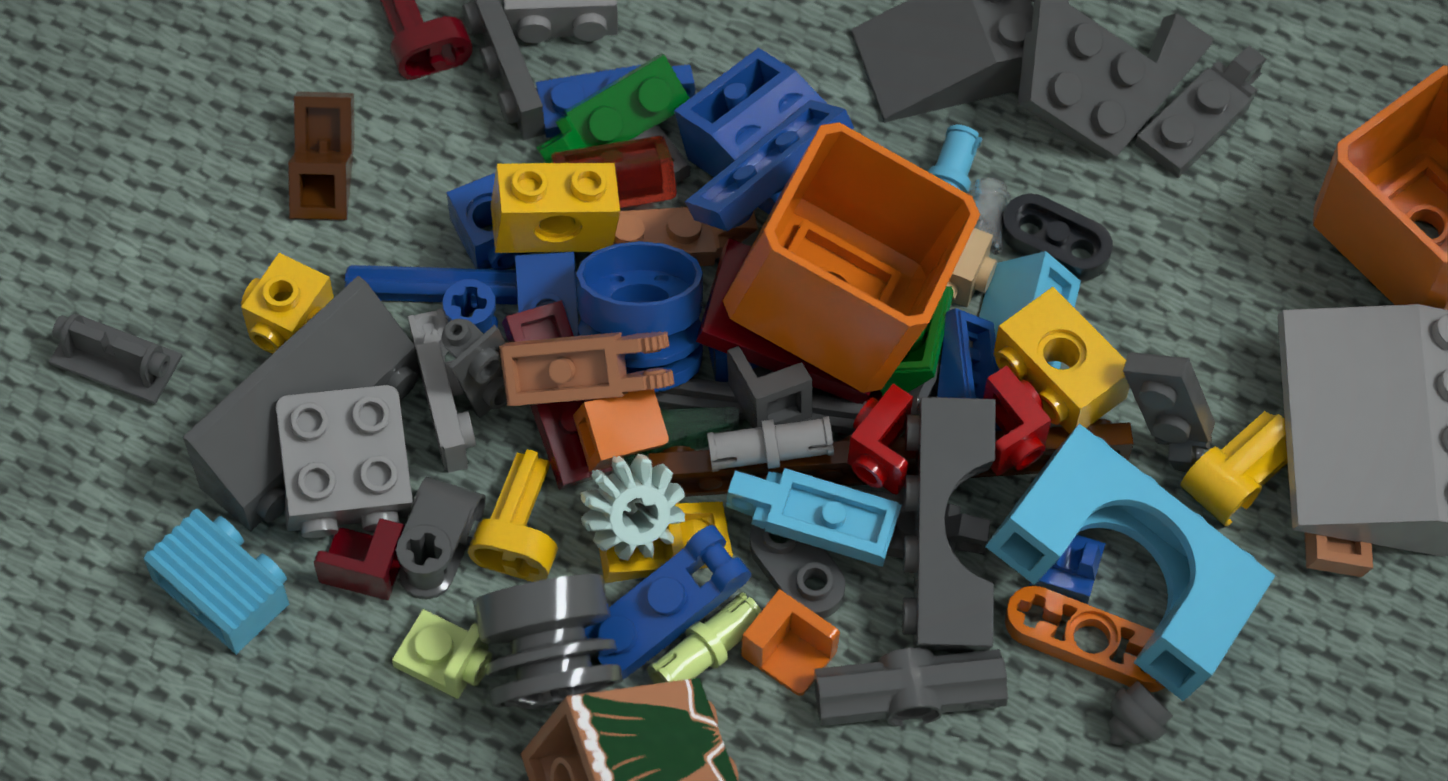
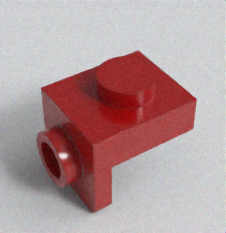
[983,366,1051,476]
[847,384,913,495]

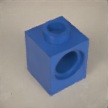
[446,173,529,270]

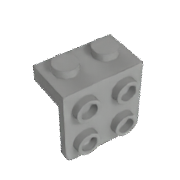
[276,385,413,538]

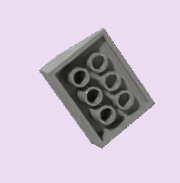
[1277,304,1448,556]

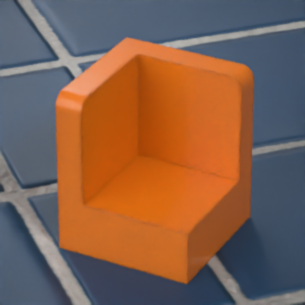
[573,389,669,472]
[741,589,840,696]

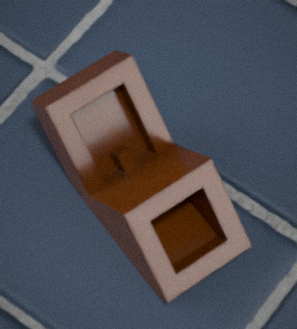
[288,91,354,220]

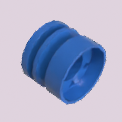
[576,241,703,392]

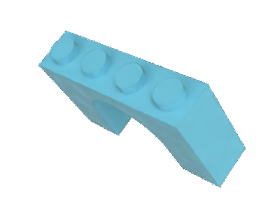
[985,423,1275,701]

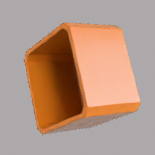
[1313,65,1448,310]
[723,122,981,393]

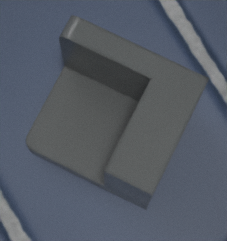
[727,346,812,428]

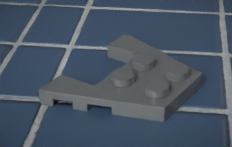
[1018,0,1214,159]

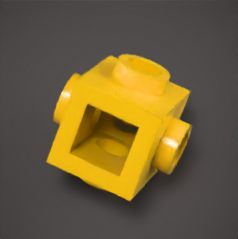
[241,253,334,354]

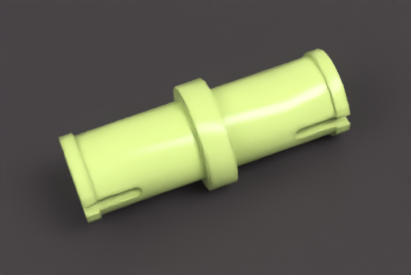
[647,593,762,684]

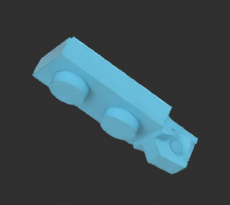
[726,468,901,567]

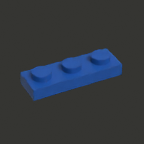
[685,99,854,232]

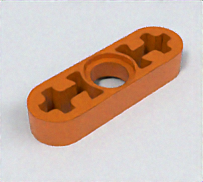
[1005,586,1165,692]

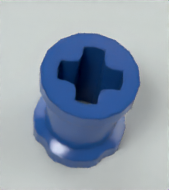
[443,279,498,334]

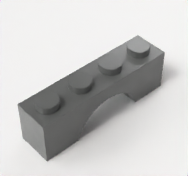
[902,397,995,652]

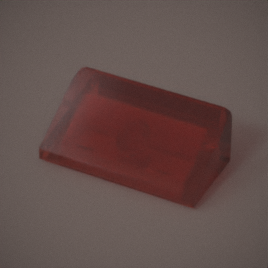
[551,135,677,208]

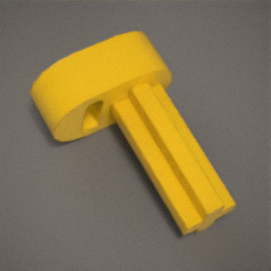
[467,449,558,582]

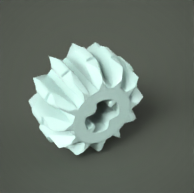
[580,454,686,561]

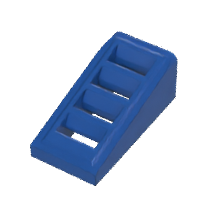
[937,308,1002,431]

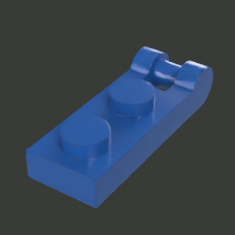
[584,525,751,679]

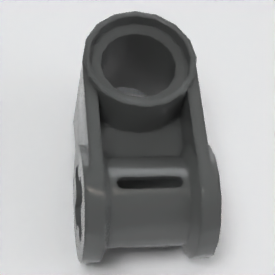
[396,477,486,599]

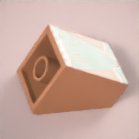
[521,678,739,781]

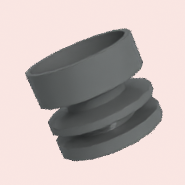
[473,574,623,710]

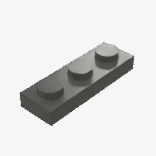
[462,0,545,140]

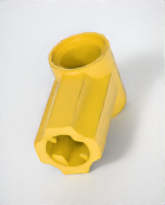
[1180,411,1288,526]

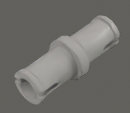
[707,416,834,472]

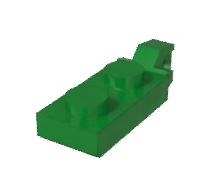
[537,53,690,163]

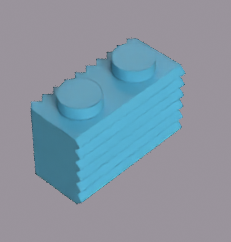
[143,509,289,655]

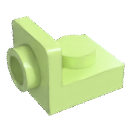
[392,609,492,699]

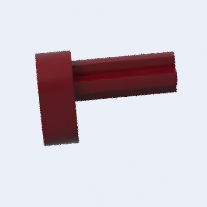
[380,0,473,80]

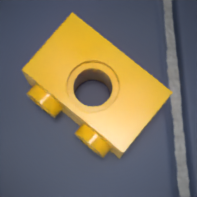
[491,163,620,253]
[993,287,1130,434]

